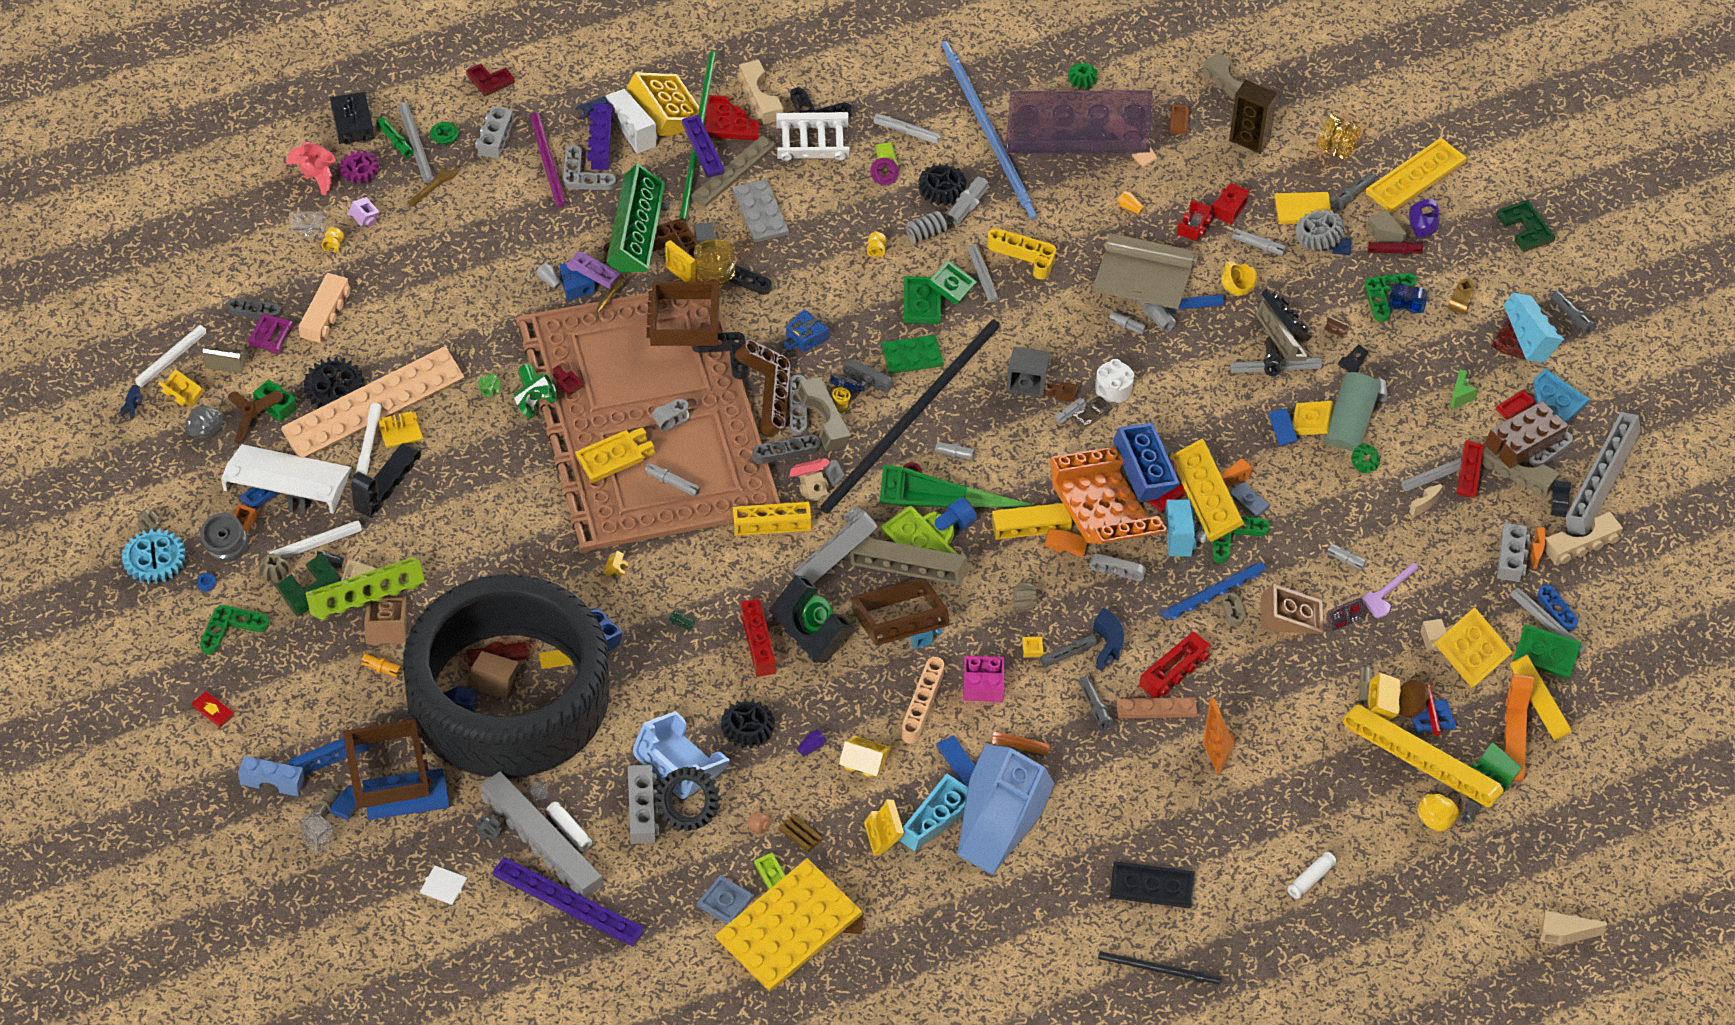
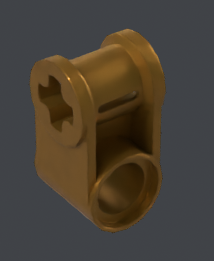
[1448,279,1474,315]

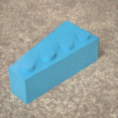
[1503,293,1564,363]
[899,774,968,851]

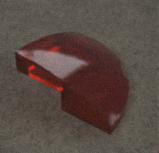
[1491,317,1525,359]

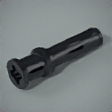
[1264,336,1281,376]

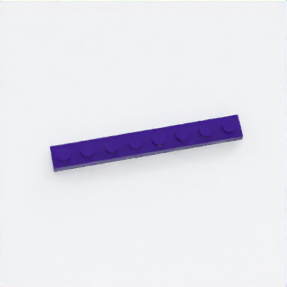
[493,857,644,947]

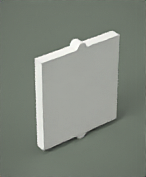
[420,866,467,905]

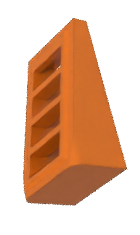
[1221,459,1252,487]
[233,504,258,534]

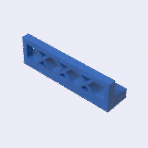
[288,738,371,775]

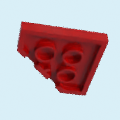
[705,95,759,141]

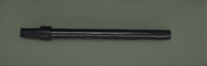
[1098,951,1222,985]

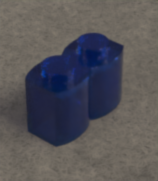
[1388,283,1428,313]

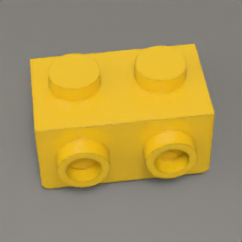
[158,369,205,408]

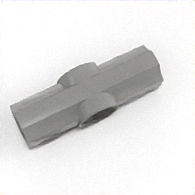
[946,176,990,225]
[1139,301,1176,332]

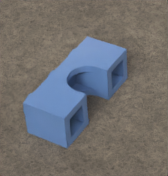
[238,756,304,796]

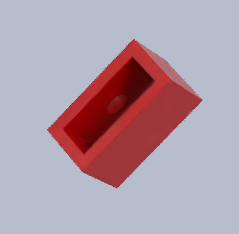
[1212,182,1249,225]

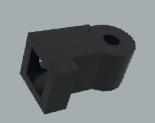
[1550,480,1571,518]

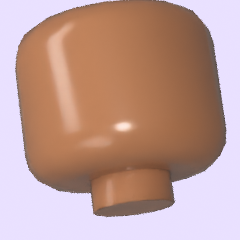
[748,812,770,834]

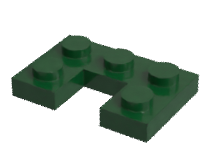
[1496,199,1556,252]
[275,553,342,617]

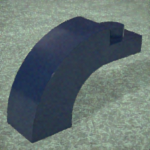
[1093,607,1124,671]

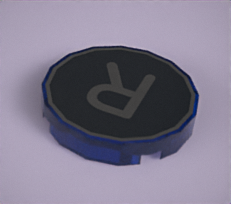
[829,373,867,392]

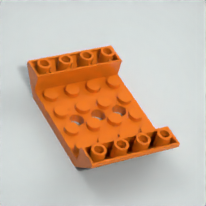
[1050,447,1167,544]

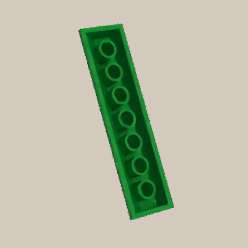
[606,163,665,272]

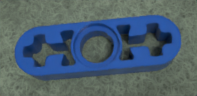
[1537,585,1578,632]

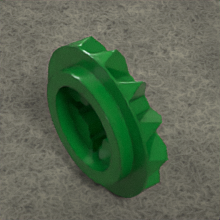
[430,122,459,146]
[1351,443,1381,473]

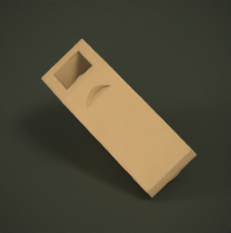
[1540,911,1607,945]

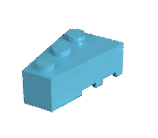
[1165,500,1196,556]

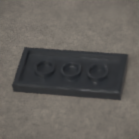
[1110,861,1195,909]

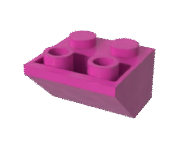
[963,656,1004,702]

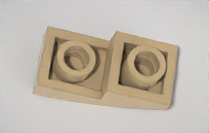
[1409,484,1442,517]

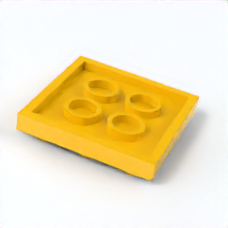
[1434,607,1513,688]

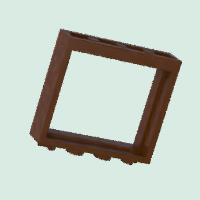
[646,282,720,346]
[851,578,950,646]
[343,719,432,809]

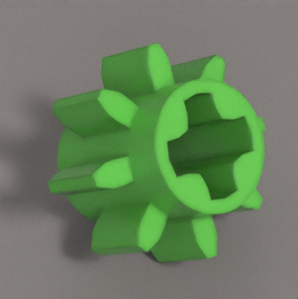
[478,374,502,397]

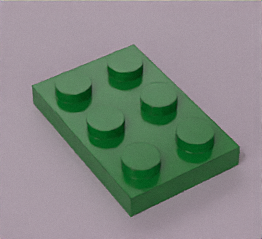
[903,276,941,324]
[881,335,944,374]
[1513,624,1582,679]

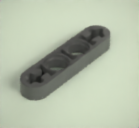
[751,435,821,464]

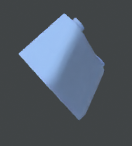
[633,711,730,799]

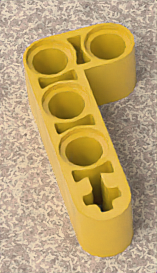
[987,228,1056,279]

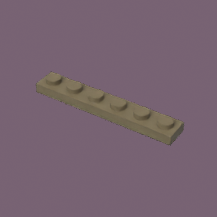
[691,135,776,208]

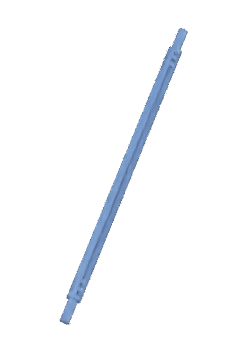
[941,41,1037,220]

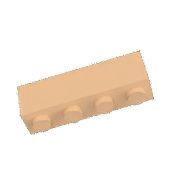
[299,273,351,343]

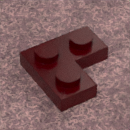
[466,63,515,97]

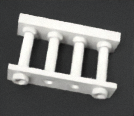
[776,112,849,161]

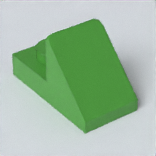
[1450,369,1478,408]

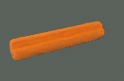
[992,731,1050,755]

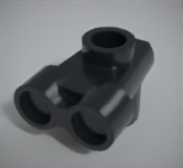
[1337,344,1369,373]

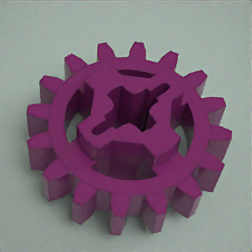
[339,150,379,185]

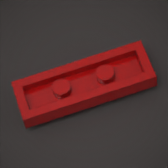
[1456,440,1484,498]

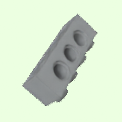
[628,765,659,844]

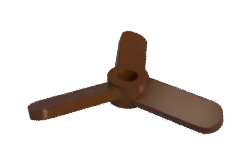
[228,391,283,444]

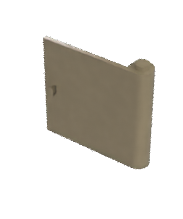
[1092,233,1198,309]

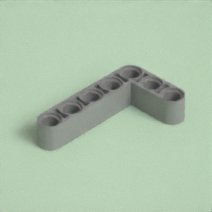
[793,506,877,583]

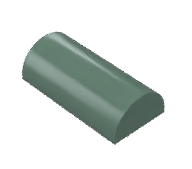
[1323,372,1380,451]

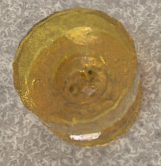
[1317,114,1361,160]

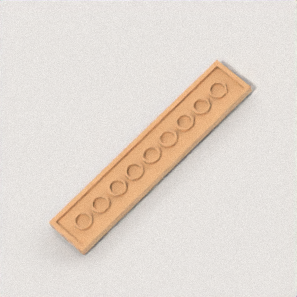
[281,346,464,458]

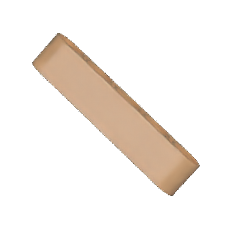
[902,657,944,743]

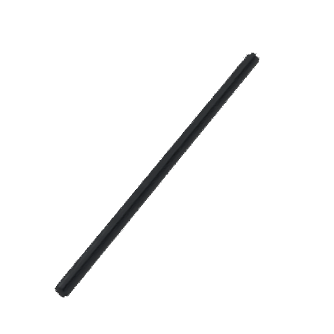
[820,319,1000,514]

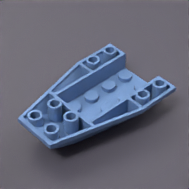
[957,745,1055,875]

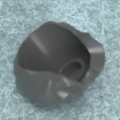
[185,405,223,440]

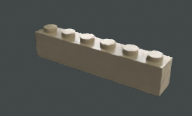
[850,537,968,585]

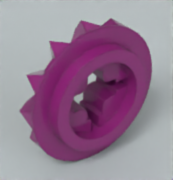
[870,157,899,186]

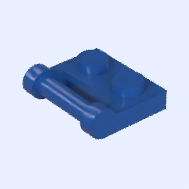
[1411,699,1455,735]

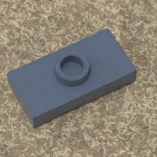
[1229,483,1270,518]

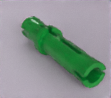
[376,117,414,158]

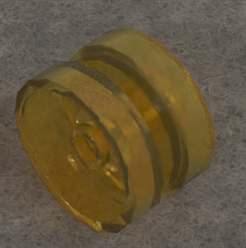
[694,239,736,283]

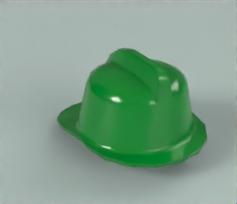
[803,595,834,634]

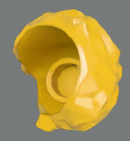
[1221,261,1257,296]
[1417,794,1459,832]

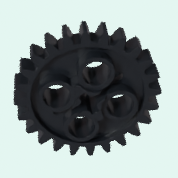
[303,357,365,409]

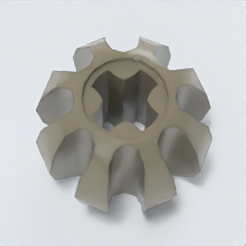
[259,553,288,583]
[1012,582,1038,611]

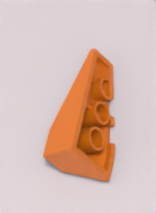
[1203,697,1235,774]

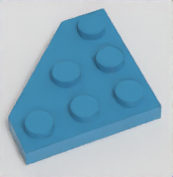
[1533,369,1590,423]

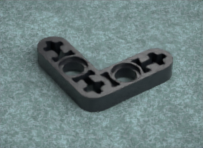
[790,87,852,118]
[691,332,748,379]

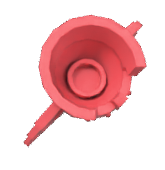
[285,142,336,196]

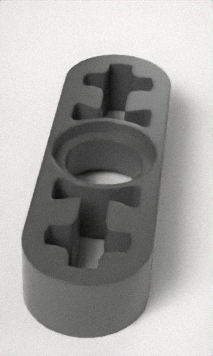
[227,298,281,319]
[843,359,894,393]

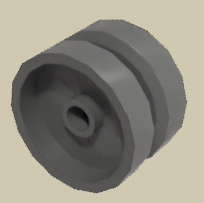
[200,513,249,562]

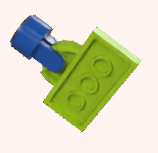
[881,497,977,554]

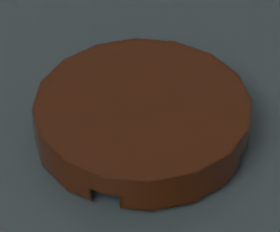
[1398,680,1430,719]

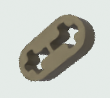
[1221,592,1245,626]

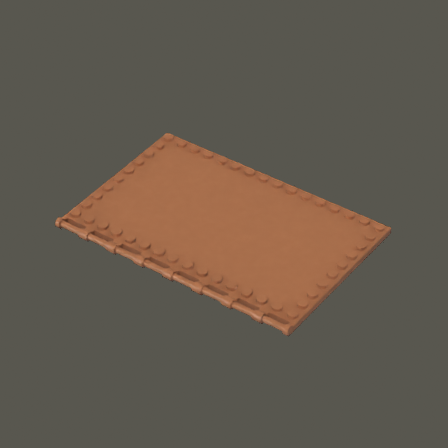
[516,281,782,554]

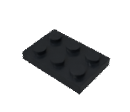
[1261,289,1312,341]

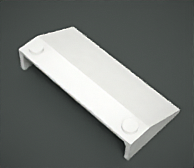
[221,444,351,514]

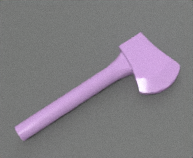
[1361,563,1418,618]

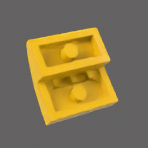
[864,800,904,856]

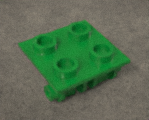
[1470,742,1522,798]

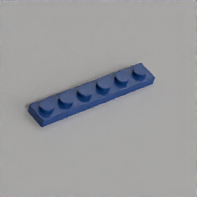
[1160,562,1266,620]

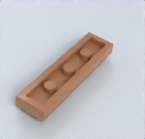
[1116,697,1197,719]

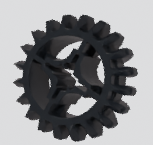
[918,163,967,206]
[721,699,775,749]

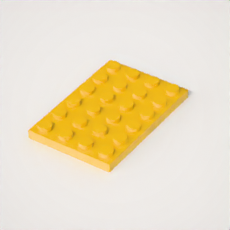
[715,858,863,992]

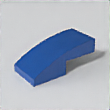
[1268,408,1298,447]
[330,785,364,820]

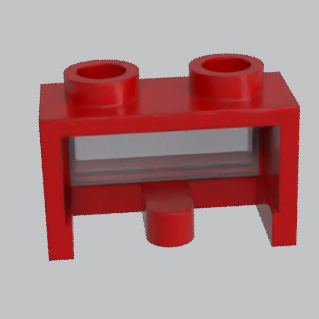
[1177,200,1213,241]

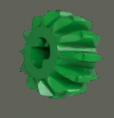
[1068,61,1097,91]

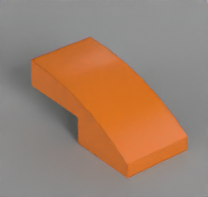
[1530,527,1545,569]
[1044,529,1087,557]

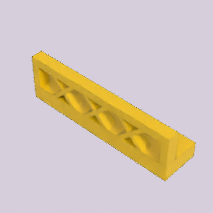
[732,502,811,536]

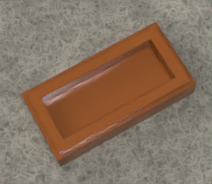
[1169,104,1189,135]

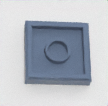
[697,875,754,924]

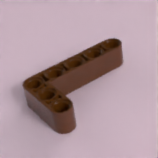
[603,219,702,267]
[735,340,790,437]

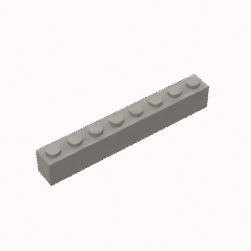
[1566,412,1641,536]
[481,772,602,898]

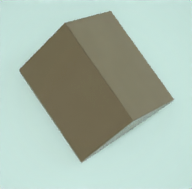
[203,346,249,374]

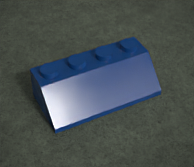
[1113,422,1180,502]

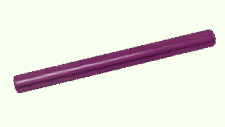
[530,112,565,207]

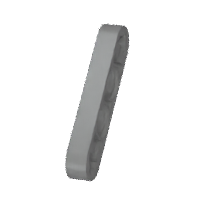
[789,375,807,437]

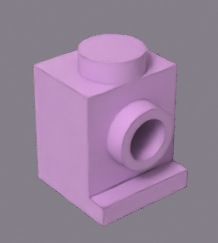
[348,197,379,227]

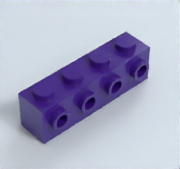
[587,103,612,170]

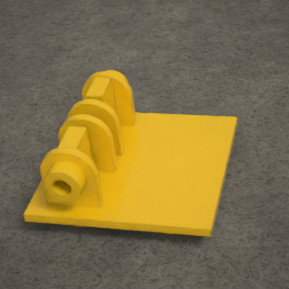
[378,411,423,448]

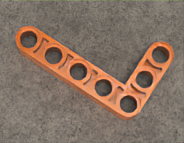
[1503,674,1534,781]

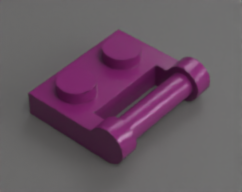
[248,313,294,354]

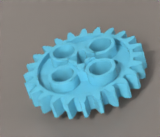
[122,528,186,584]

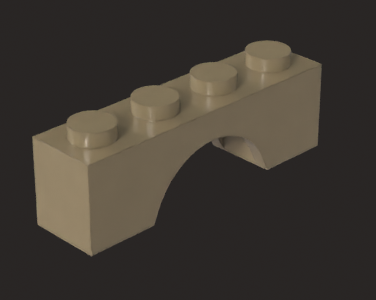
[1202,52,1259,99]
[796,377,851,451]
[1481,443,1559,498]

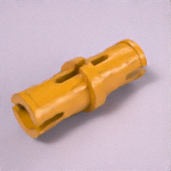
[361,653,402,678]

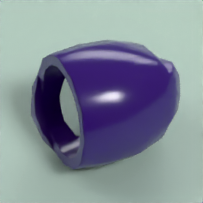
[1409,199,1440,238]

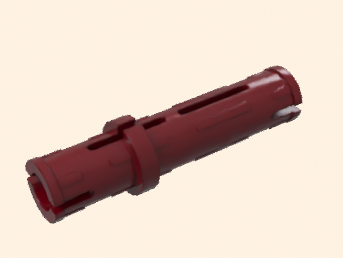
[1367,241,1423,255]

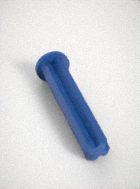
[1170,294,1224,312]

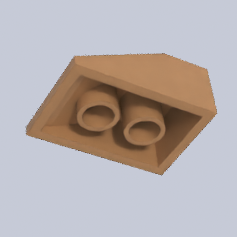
[1261,584,1323,634]
[364,596,407,646]

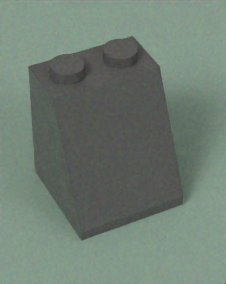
[1006,346,1051,397]

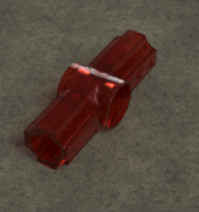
[466,641,528,668]

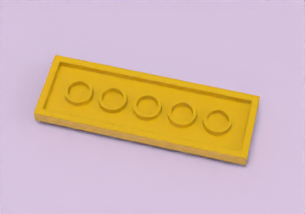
[1366,138,1467,214]
[1169,438,1244,542]

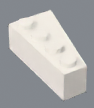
[605,89,658,154]

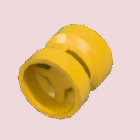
[321,227,344,253]
[867,232,886,257]
[831,387,851,413]

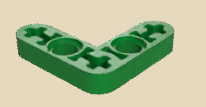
[1364,273,1417,322]
[1212,516,1270,563]
[200,605,269,655]

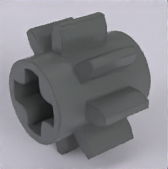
[476,814,501,840]

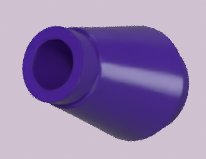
[796,729,827,757]

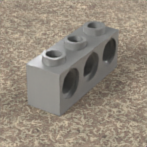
[475,106,514,159]
[1497,523,1530,582]

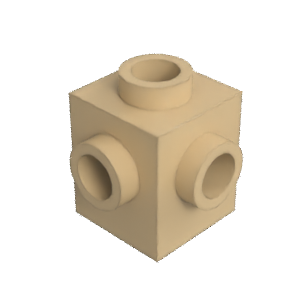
[799,471,828,501]

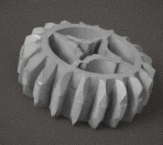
[1295,209,1345,251]

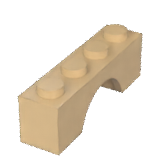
[737,60,783,125]
[1544,512,1623,565]

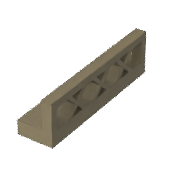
[1256,300,1308,361]

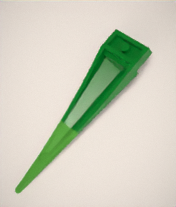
[879,465,1032,507]

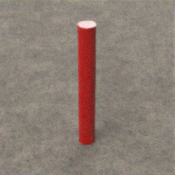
[1426,684,1441,736]

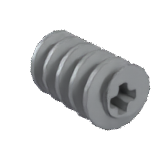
[906,211,947,244]

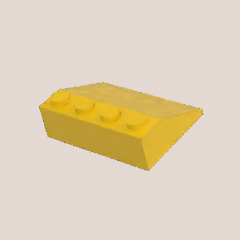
[626,72,706,136]

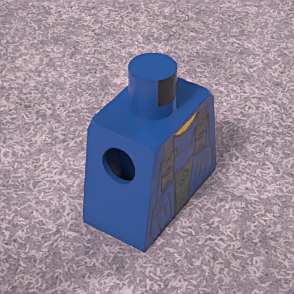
[783,309,829,352]

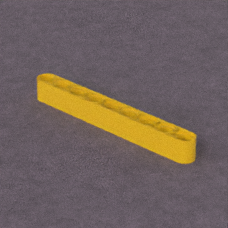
[1342,705,1503,807]

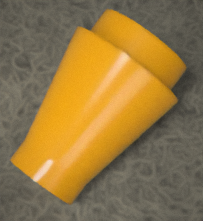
[1117,191,1145,215]

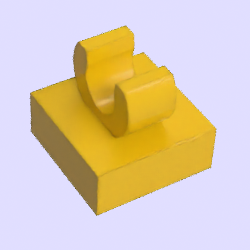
[603,551,628,576]

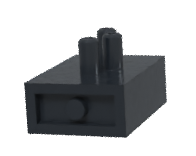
[330,92,374,144]

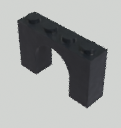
[768,575,853,663]

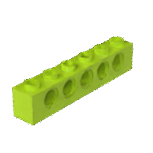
[306,557,425,619]

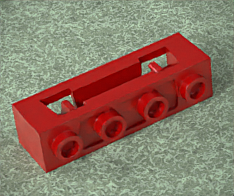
[740,598,776,677]
[1139,631,1211,698]

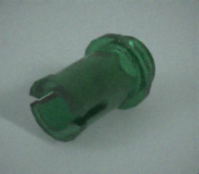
[669,610,695,632]

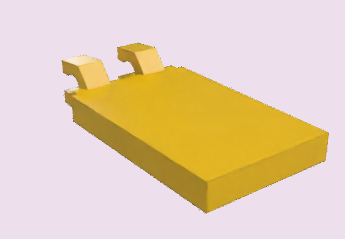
[575,427,655,483]

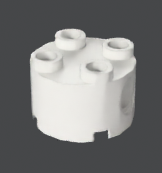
[1095,359,1134,403]

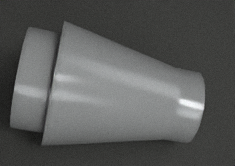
[536,263,563,290]

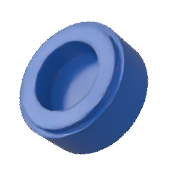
[196,573,217,592]

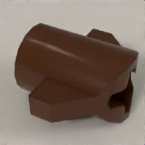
[1324,316,1350,338]

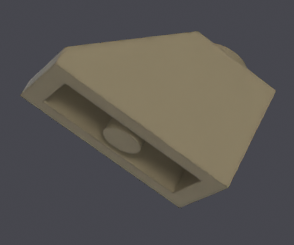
[1366,210,1407,243]

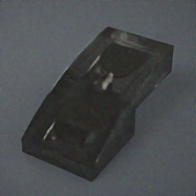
[1070,396,1113,430]

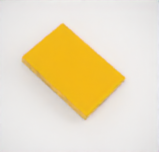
[1274,192,1331,224]

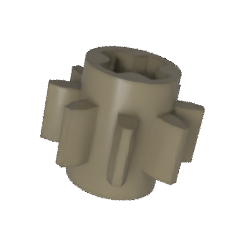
[136,508,160,531]

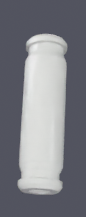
[546,802,592,852]
[1288,852,1336,899]

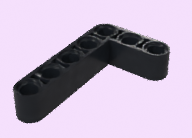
[351,443,421,518]

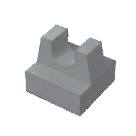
[821,460,845,487]

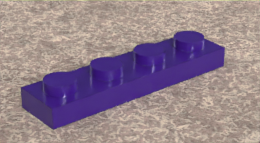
[682,115,725,178]

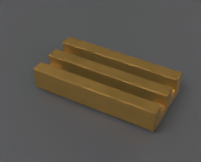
[779,814,822,853]

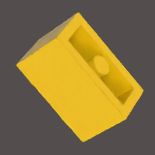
[1368,673,1401,721]

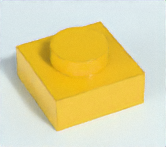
[1022,637,1043,658]

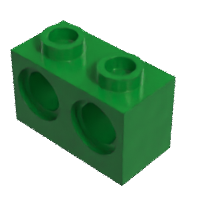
[253,379,297,422]

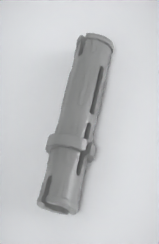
[1232,228,1287,257]
[645,462,700,498]

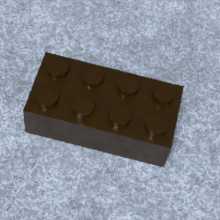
[1229,79,1278,154]

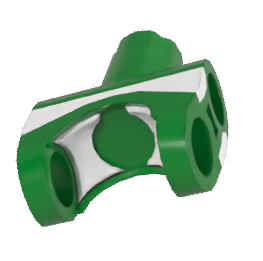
[513,364,557,419]

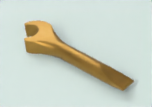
[407,166,457,207]
[594,277,625,316]

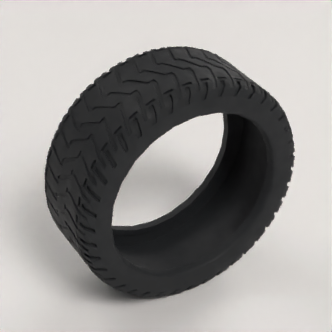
[403,574,610,779]

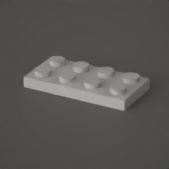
[732,179,789,243]

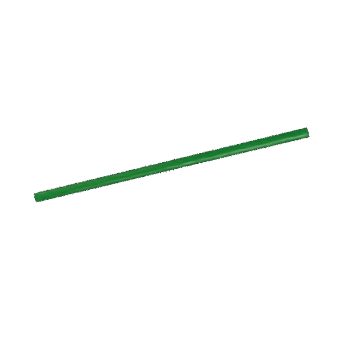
[679,51,716,222]

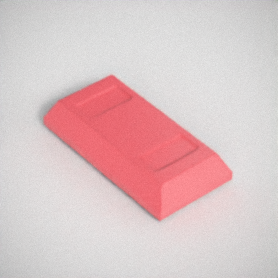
[789,458,830,477]

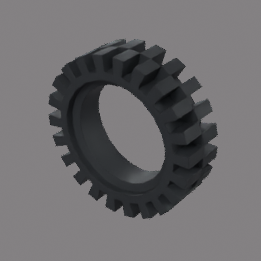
[656,766,721,831]

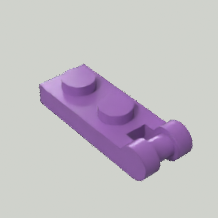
[567,251,620,289]

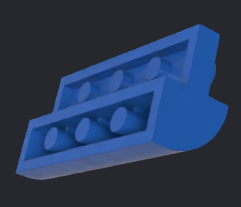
[362,768,449,820]

